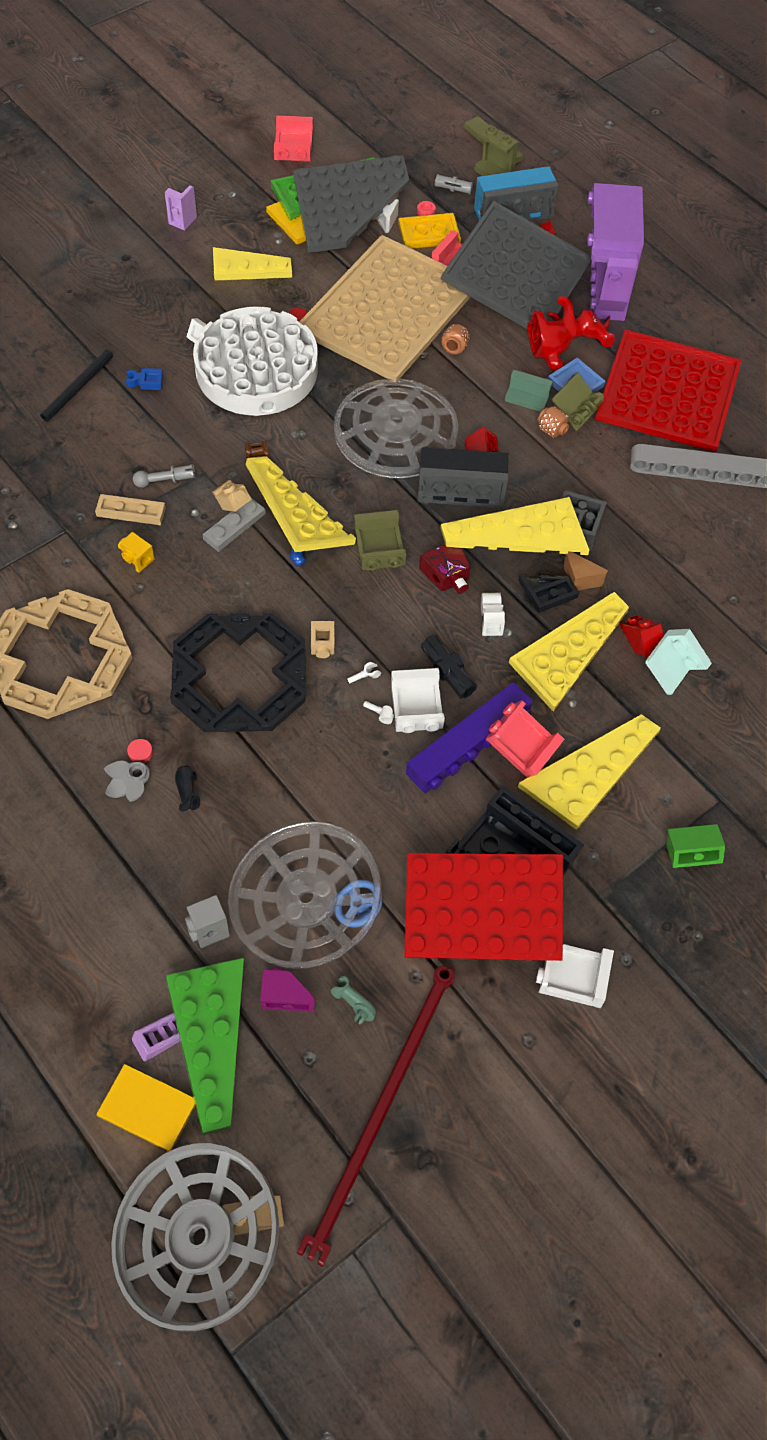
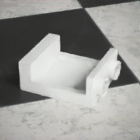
[391,668,445,733]
[536,944,614,1008]

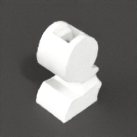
[481,593,505,636]

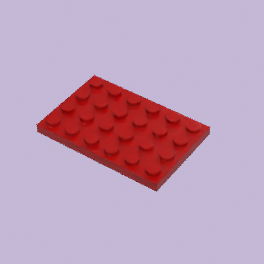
[404,853,563,961]

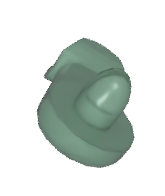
[330,976,376,1024]

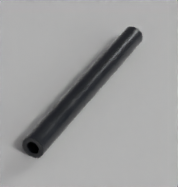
[40,349,113,422]

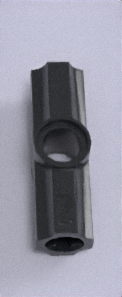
[421,635,477,699]

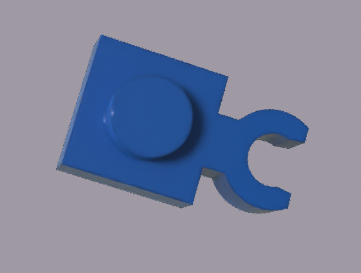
[126,368,163,390]

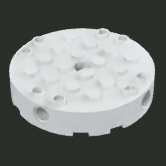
[193,307,318,416]

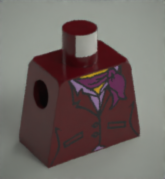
[419,544,470,594]

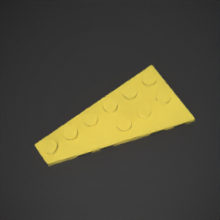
[246,456,356,552]
[441,497,589,555]
[509,592,629,711]
[518,714,661,830]

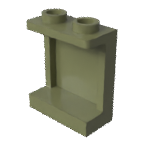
[474,124,519,176]
[354,510,406,570]

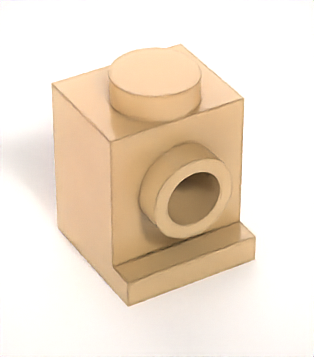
[213,480,252,512]
[311,621,334,658]

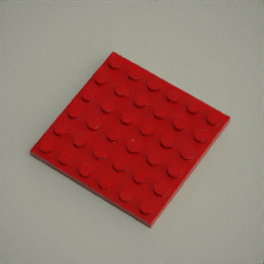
[595,329,742,452]

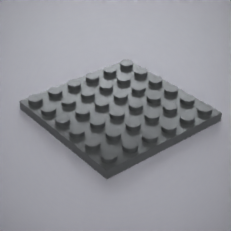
[440,201,592,329]

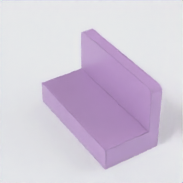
[165,185,197,231]

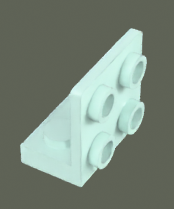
[646,629,712,695]

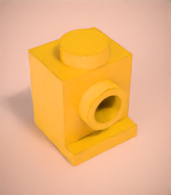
[118,532,154,573]

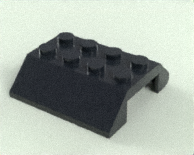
[445,786,584,876]

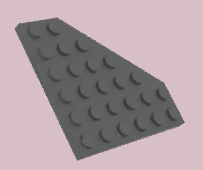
[293,155,410,253]

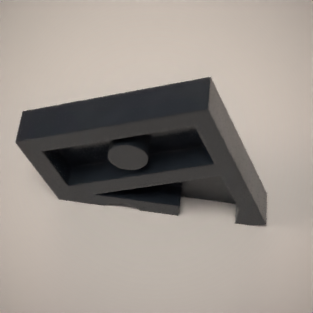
[518,574,579,613]

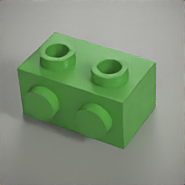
[666,824,725,868]

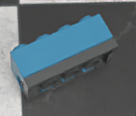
[474,166,559,221]

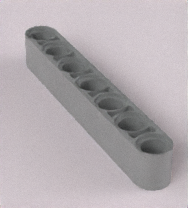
[630,444,767,488]

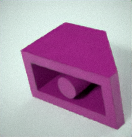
[260,967,315,1012]

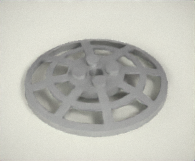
[111,1143,279,1331]

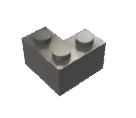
[562,491,607,551]

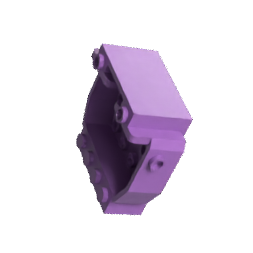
[587,183,644,321]

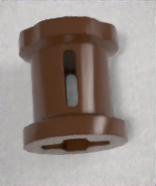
[244,439,269,458]

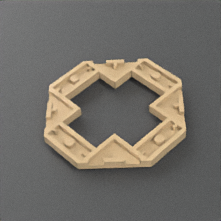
[0,589,132,719]

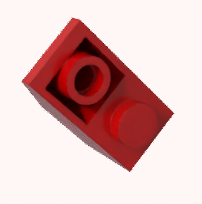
[620,615,664,657]

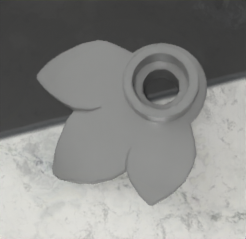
[104,761,150,802]

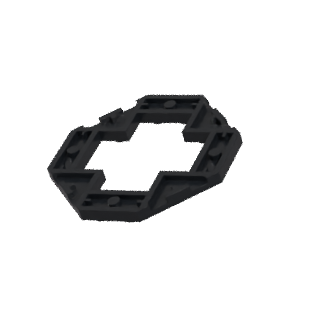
[170,613,306,732]

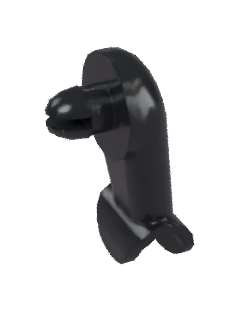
[175,765,200,812]

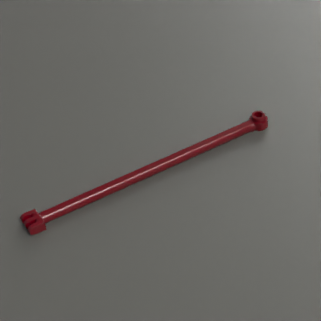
[296,966,455,1267]

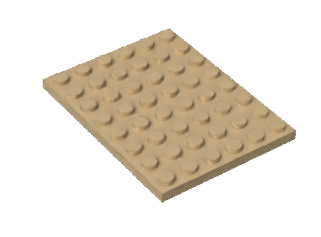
[299,235,470,383]

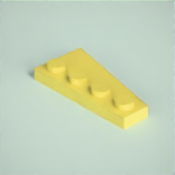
[213,247,292,280]

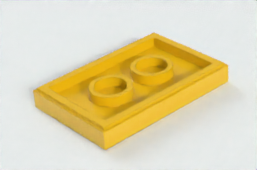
[266,202,306,245]
[398,213,461,249]
[96,1064,195,1152]

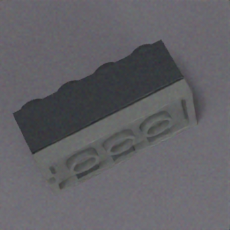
[418,447,509,508]

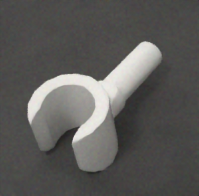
[347,662,381,683]
[364,701,394,724]

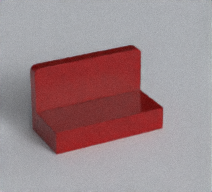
[465,427,499,452]

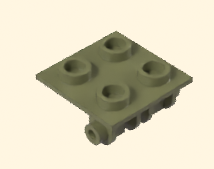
[551,372,604,431]

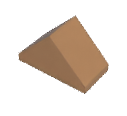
[563,551,608,590]

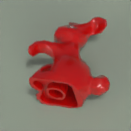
[527,296,615,371]

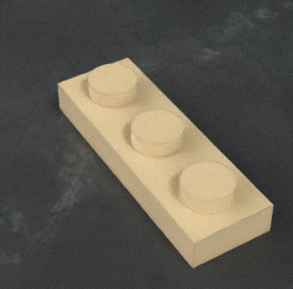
[95,494,166,525]

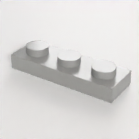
[203,498,266,552]

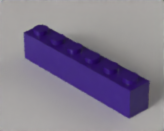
[406,682,533,793]

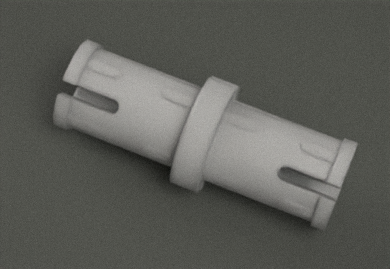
[435,174,473,194]

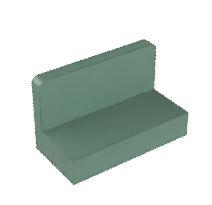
[505,370,553,412]

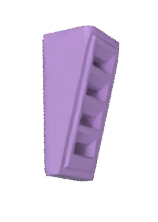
[132,1013,180,1062]

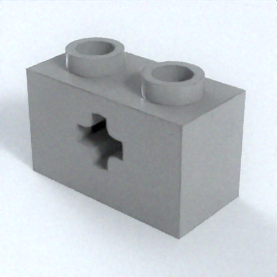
[185,895,230,948]

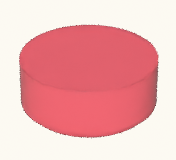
[417,201,436,216]
[127,739,153,763]

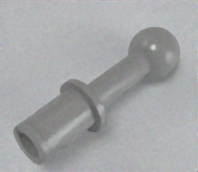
[133,464,196,487]

